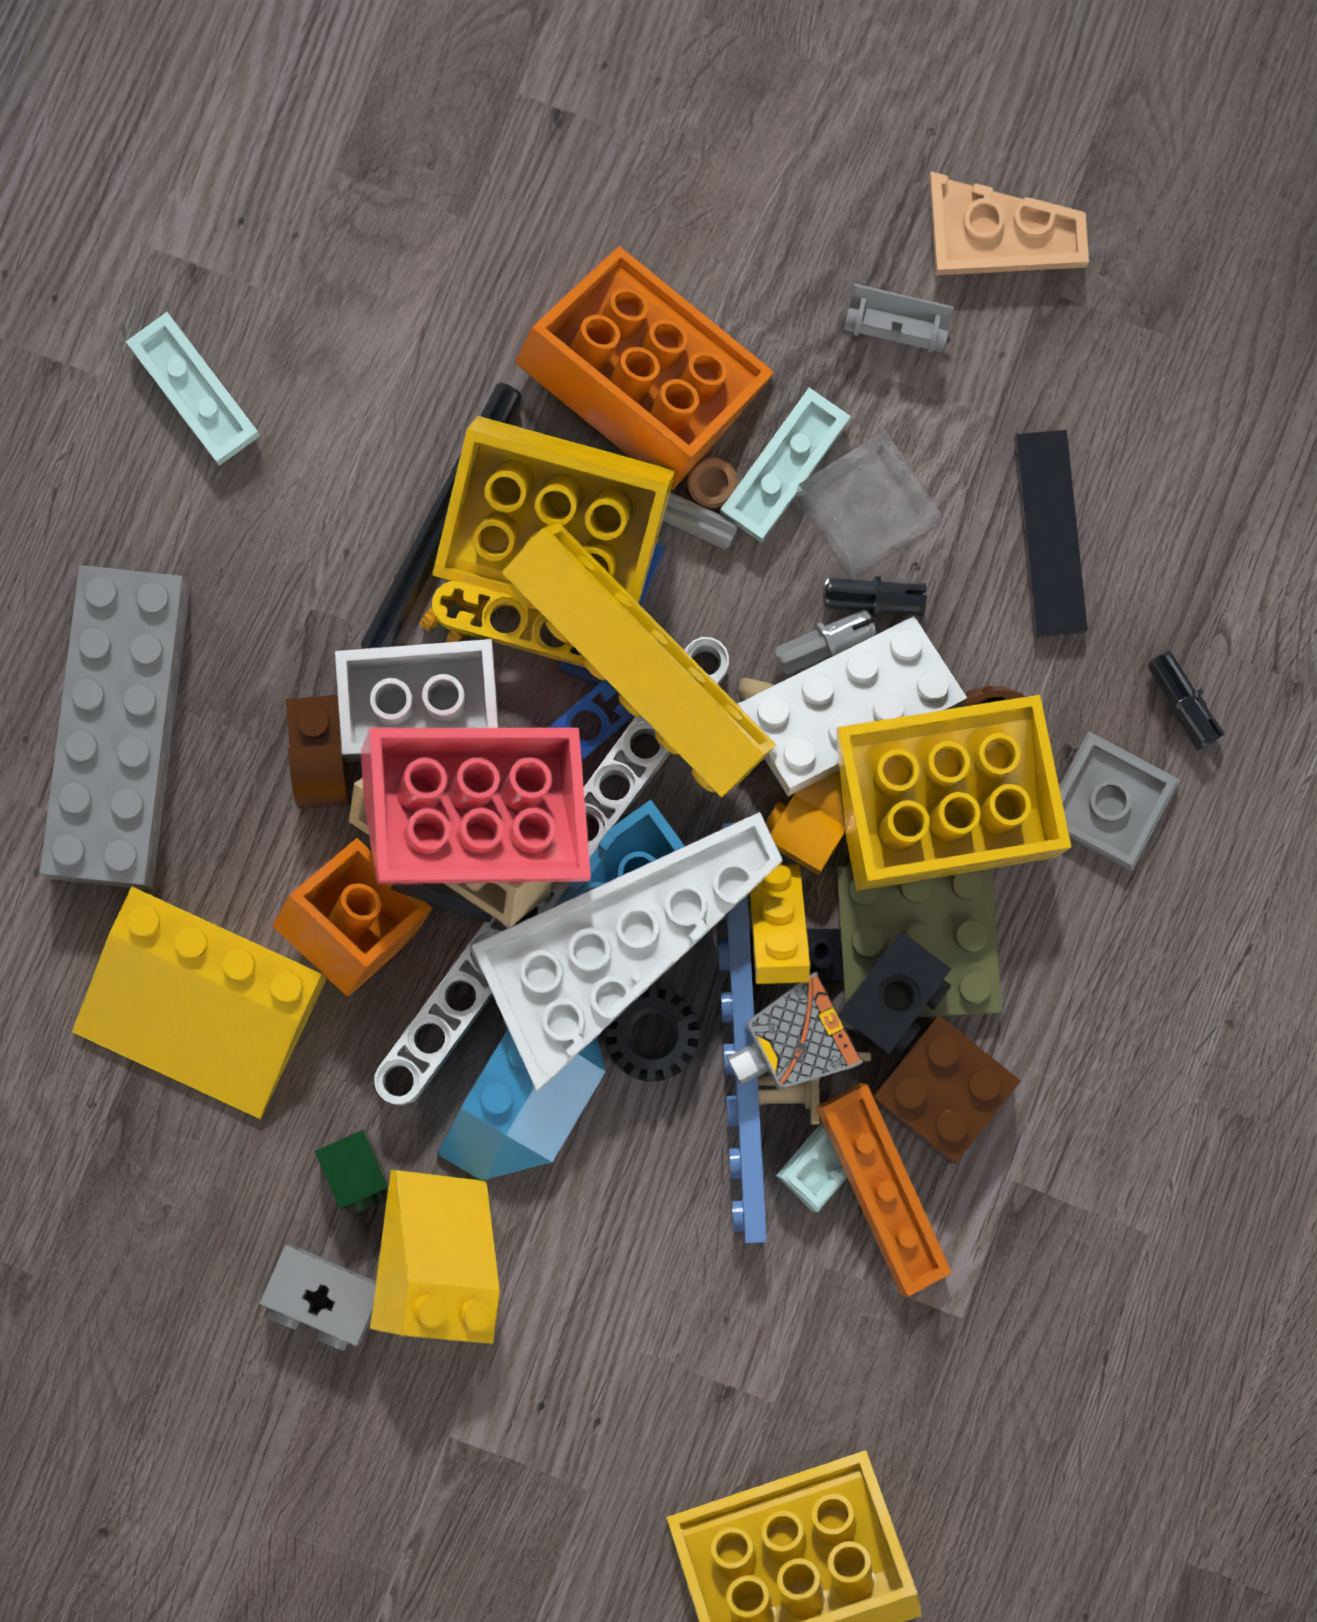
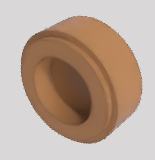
[687,457,738,511]

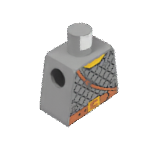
[727,972,862,1090]

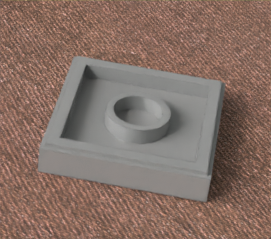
[1059,731,1180,871]

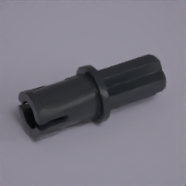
[823,576,927,617]
[1148,651,1225,751]

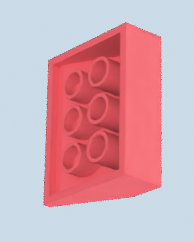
[361,728,591,884]

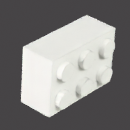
[335,639,500,763]

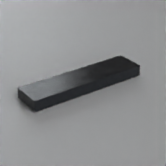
[1014,430,1088,637]

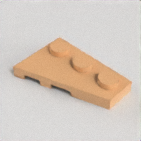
[929,171,1089,275]

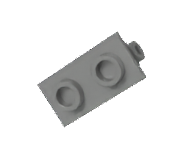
[844,283,954,353]

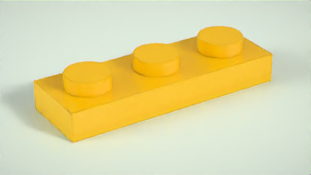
[749,864,810,984]

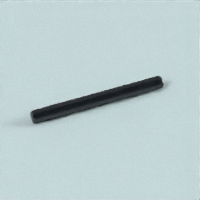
[361,382,521,649]

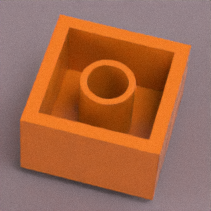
[272,838,432,997]

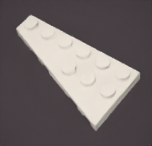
[471,812,783,1091]

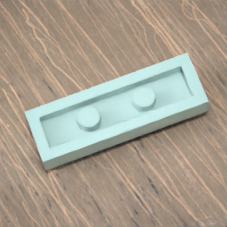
[126,312,260,466]
[720,387,851,543]

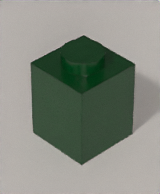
[315,1130,389,1214]

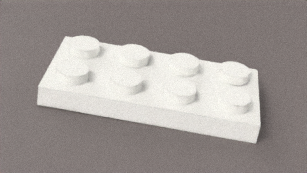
[737,616,967,796]

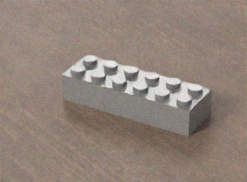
[40,565,190,890]

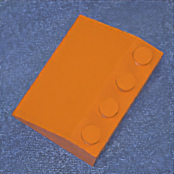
[514,246,775,491]

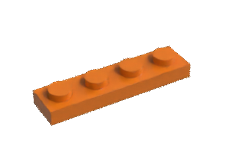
[815,1083,952,1297]

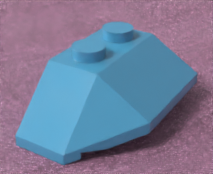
[437,1028,606,1181]

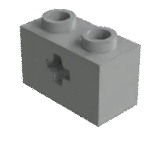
[259,1244,376,1351]

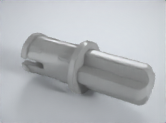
[774,610,877,675]

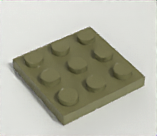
[836,865,1002,1018]

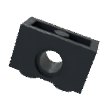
[838,931,952,1056]

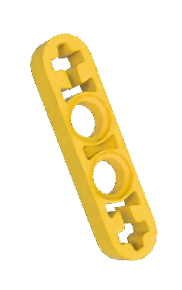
[432,581,586,668]

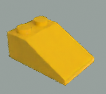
[370,1170,500,1344]

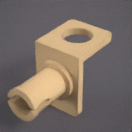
[758,1053,871,1125]

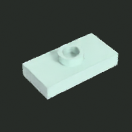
[776,1122,847,1212]

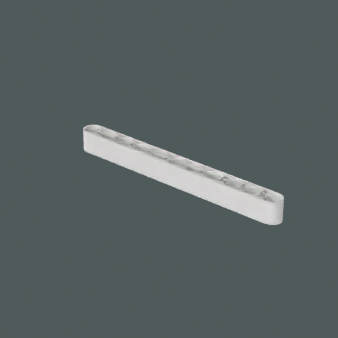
[374,637,729,1105]

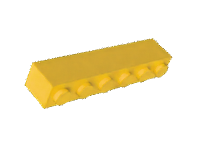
[501,522,777,797]

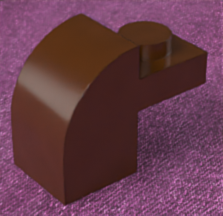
[286,695,351,809]

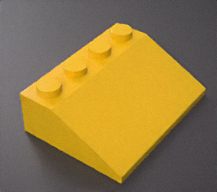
[432,416,676,604]
[836,695,1071,891]
[72,887,327,1119]
[667,1450,922,1622]

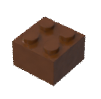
[872,1015,1021,1164]

